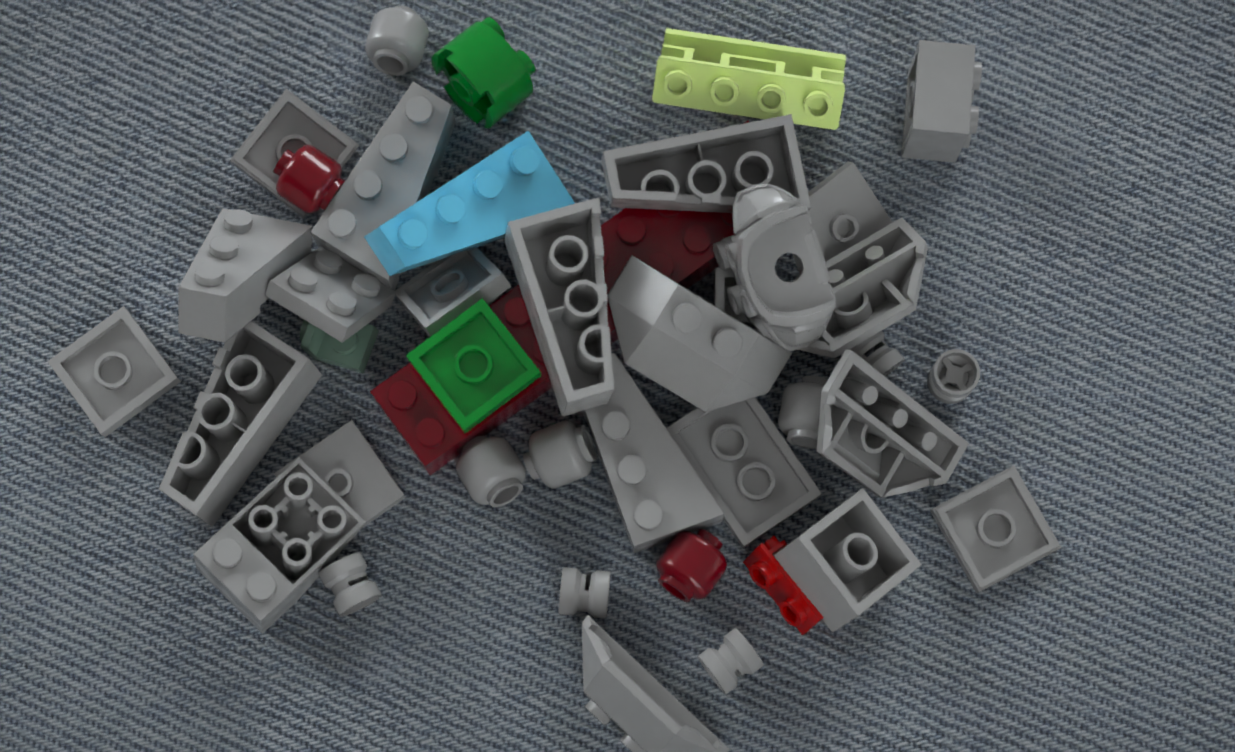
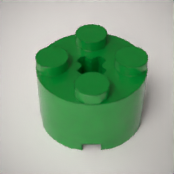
[431,17,536,129]

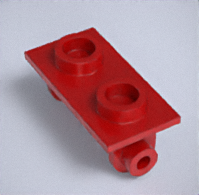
[743,535,824,636]

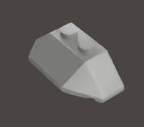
[744,217,928,358]
[607,255,792,412]
[817,349,969,498]
[582,615,730,752]

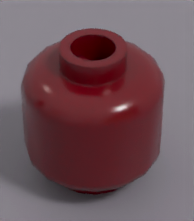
[273,145,345,214]
[656,529,727,602]

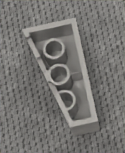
[159,321,322,527]

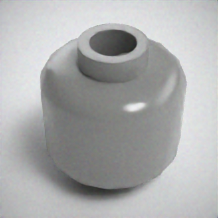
[365,6,429,76]
[778,375,828,449]
[523,420,597,489]
[456,436,526,507]

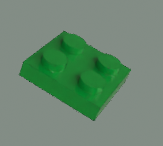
[406,298,541,433]

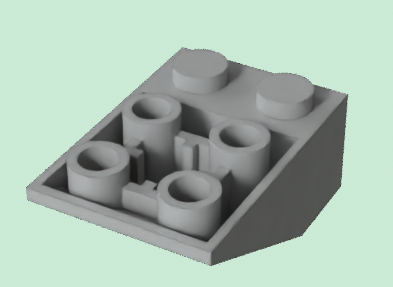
[193,457,366,634]

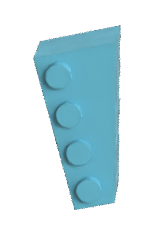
[364,131,575,276]

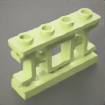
[652,28,846,130]

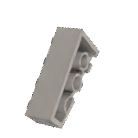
[310,82,456,291]
[602,114,811,213]
[504,197,614,417]
[583,353,724,553]

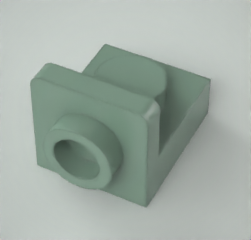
[300,320,379,374]

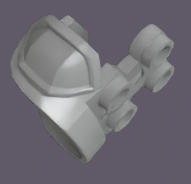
[713,184,837,351]

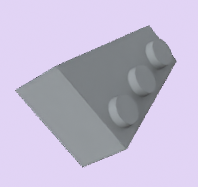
[178,208,313,343]

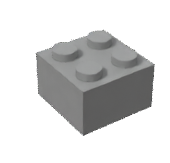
[901,40,982,163]
[774,488,922,633]

